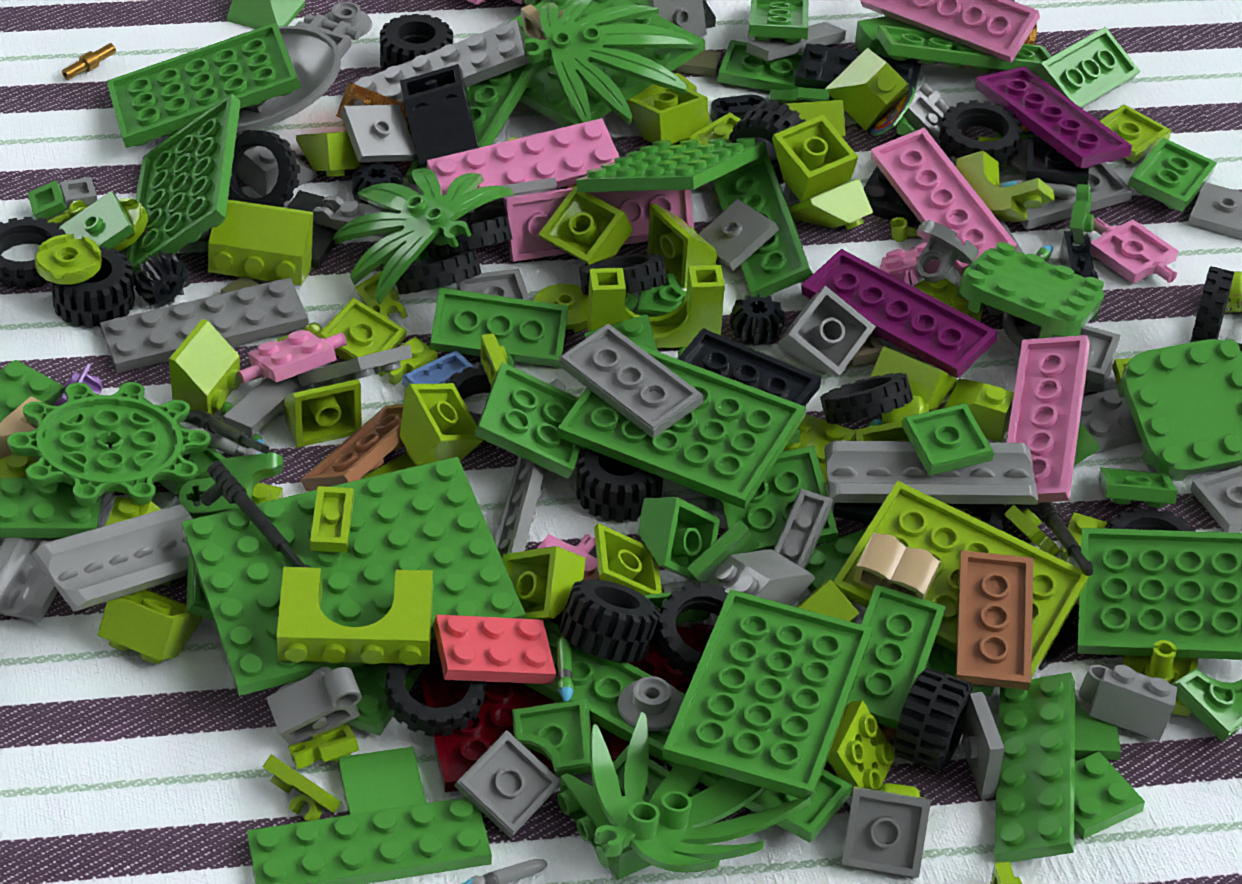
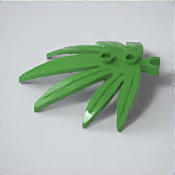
[524,0,700,124]
[333,168,514,305]
[590,712,811,873]

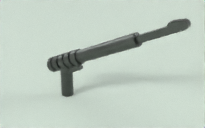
[183,409,270,454]
[200,461,310,568]
[1006,502,1093,576]

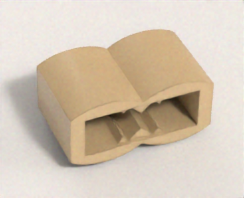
[853,533,940,599]

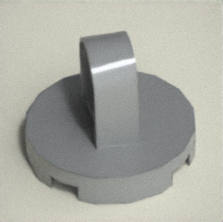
[916,220,979,283]

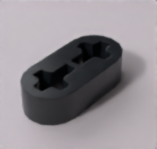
[710,94,766,122]

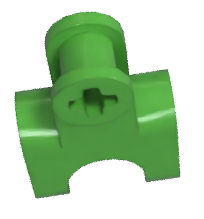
[179,452,284,519]

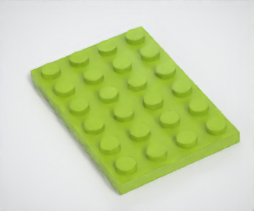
[834,480,1089,679]

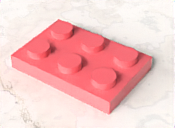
[433,614,556,684]

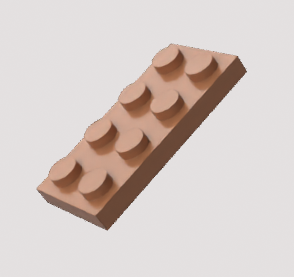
[300,403,404,491]
[955,550,1033,690]

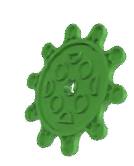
[7,382,211,506]

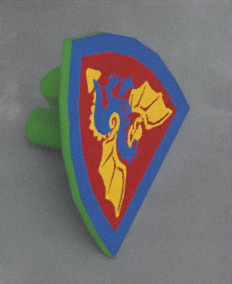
[870,86,918,136]

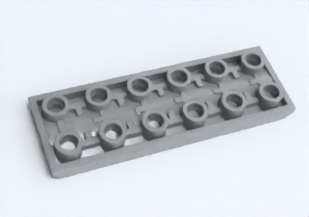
[824,441,1039,505]
[0,492,114,623]
[31,504,192,612]

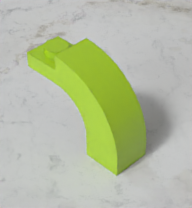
[957,151,1054,222]

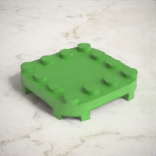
[956,242,1105,339]
[1117,339,1242,481]

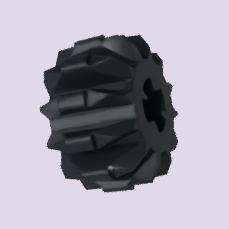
[351,161,403,205]
[133,250,190,307]
[729,293,785,346]

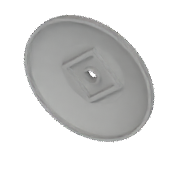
[228,26,341,134]

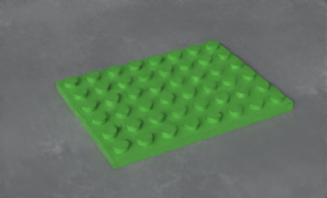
[182,457,526,696]

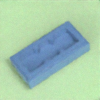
[402,350,475,388]

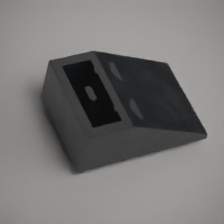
[400,64,479,167]

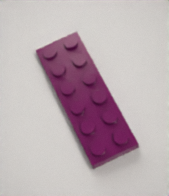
[975,66,1132,168]
[801,249,997,379]

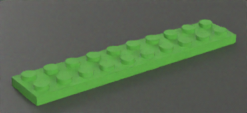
[523,620,852,843]

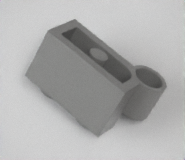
[1079,665,1178,741]
[266,667,362,745]

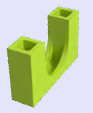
[587,265,725,348]
[276,567,433,665]

